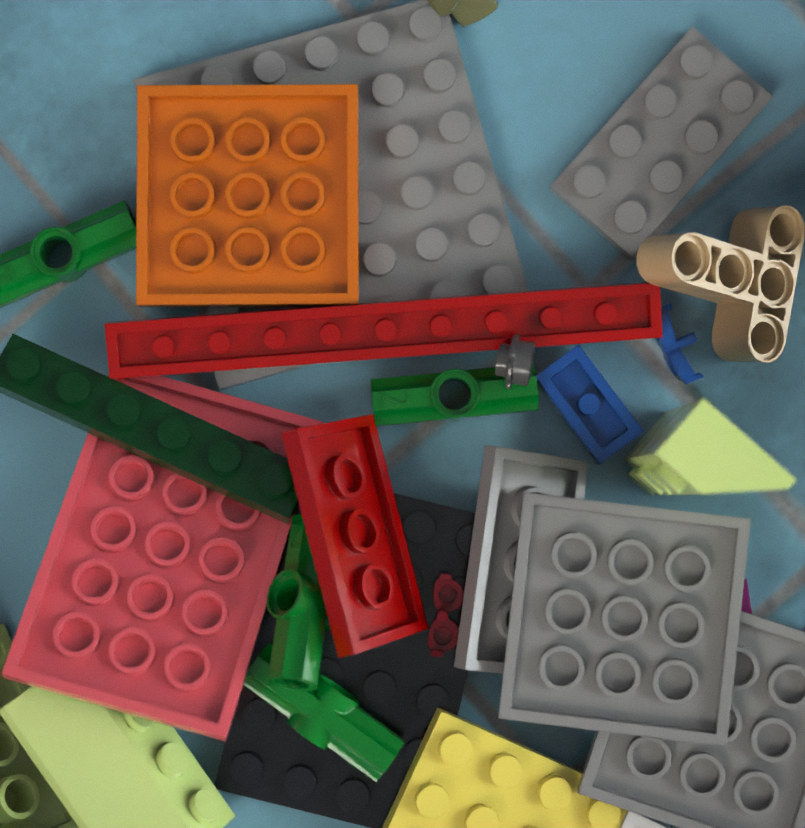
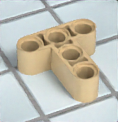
[636,205,805,363]

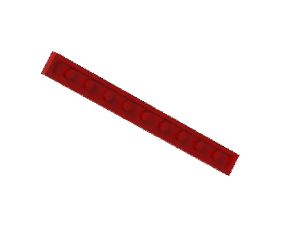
[104,282,663,379]

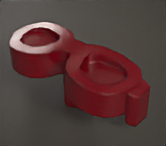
[428,572,464,657]

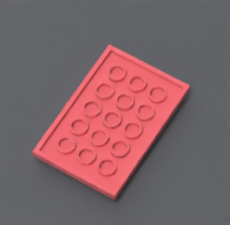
[1,375,322,742]

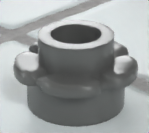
[495,334,535,389]

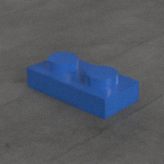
[536,344,644,464]

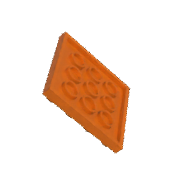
[136,84,359,307]

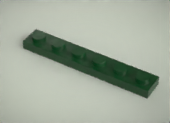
[0,334,299,524]

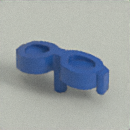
[655,303,704,384]

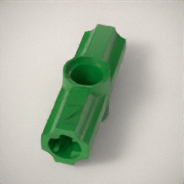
[0,200,136,309]
[370,363,539,427]
[266,514,331,692]
[243,642,405,782]

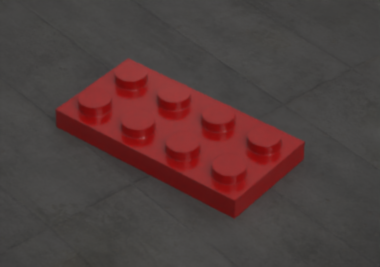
[281,414,429,658]

